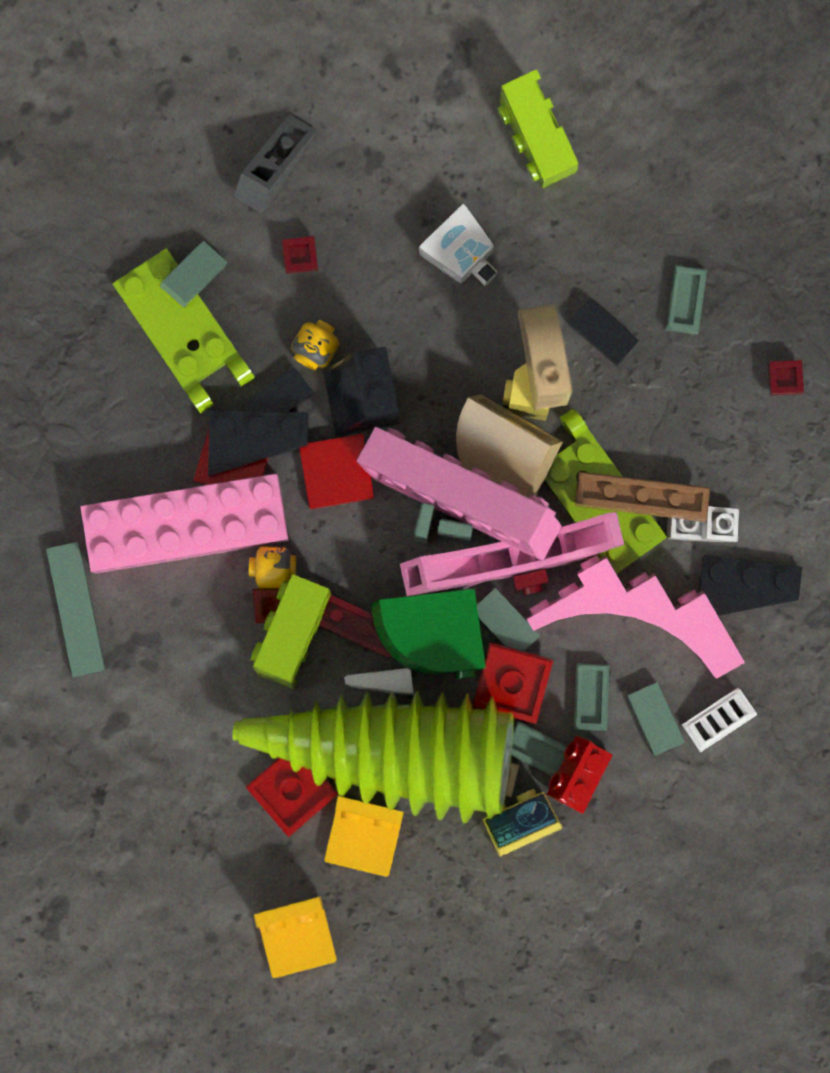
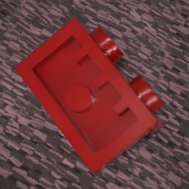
[546,736,613,814]

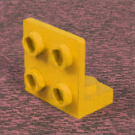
[324,796,404,877]
[254,896,337,978]

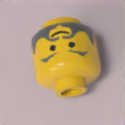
[291,320,340,371]
[249,546,296,589]

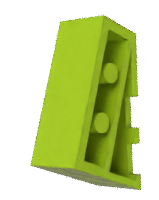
[497,69,579,189]
[251,574,331,690]

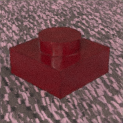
[282,236,318,274]
[768,360,804,396]
[512,569,549,596]
[252,588,281,624]

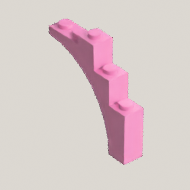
[400,512,624,596]
[527,554,745,679]

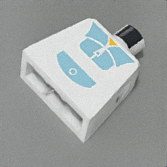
[419,204,498,286]

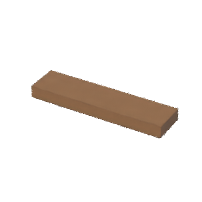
[575,472,710,522]

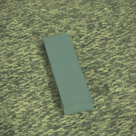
[46,542,106,678]

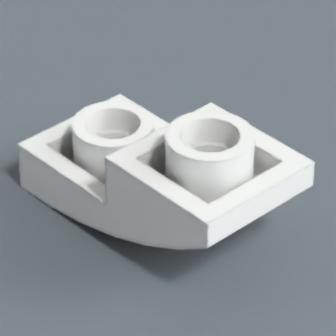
[667,506,739,542]

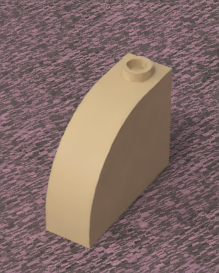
[518,304,572,410]
[456,394,562,499]

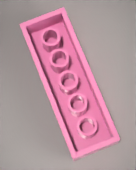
[357,427,562,561]
[80,474,289,574]

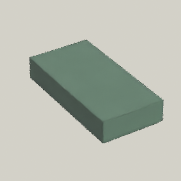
[160,241,228,308]
[665,265,707,335]
[414,503,434,545]
[438,519,473,543]
[477,588,541,651]
[573,663,610,731]
[627,682,685,756]
[511,721,567,776]

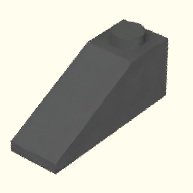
[234,114,317,213]

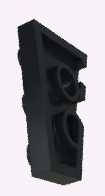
[208,411,309,478]
[699,555,803,616]

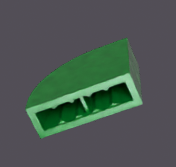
[371,589,486,679]

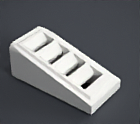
[344,668,414,696]
[682,687,757,752]

